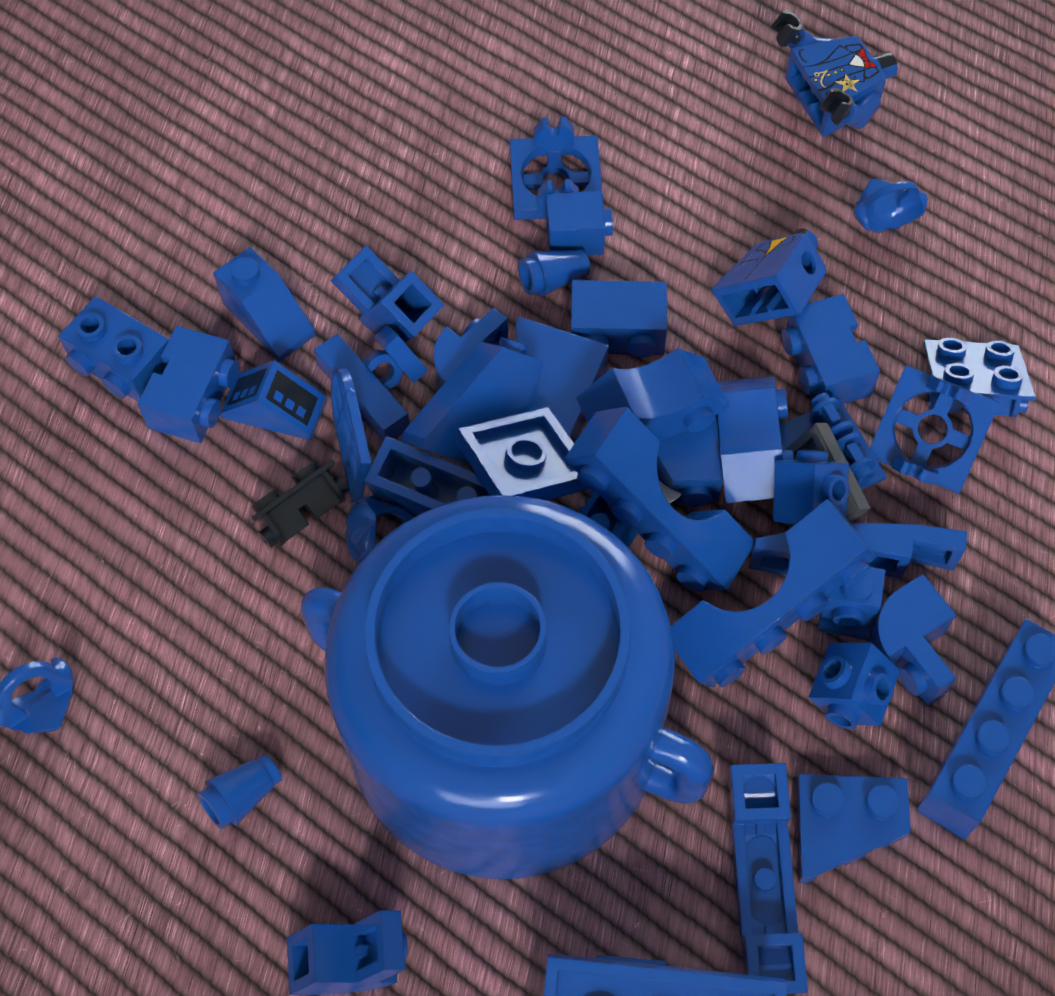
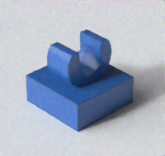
[364,325,428,389]

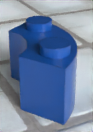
[576,348,729,441]
[717,375,793,503]

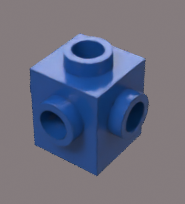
[808,643,900,729]

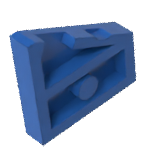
[796,774,911,883]

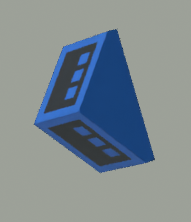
[220,360,327,441]

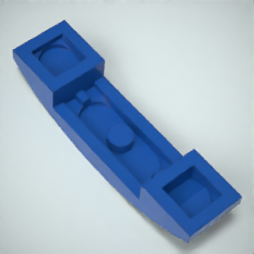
[730,763,808,994]

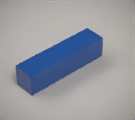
[313,334,410,441]

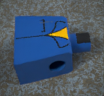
[711,228,826,326]

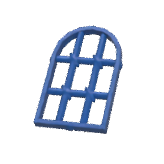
[331,368,371,503]

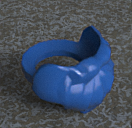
[853,179,928,233]
[345,495,414,563]
[0,657,73,734]

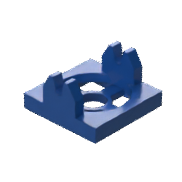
[510,117,604,220]
[870,365,1000,494]

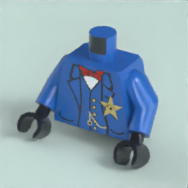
[771,10,898,137]

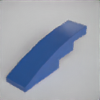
[749,523,968,579]

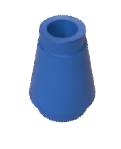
[518,249,590,297]
[197,754,282,829]

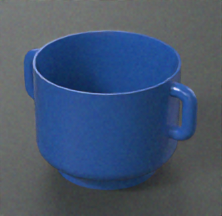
[301,495,713,879]

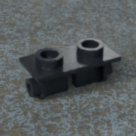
[247,459,350,548]

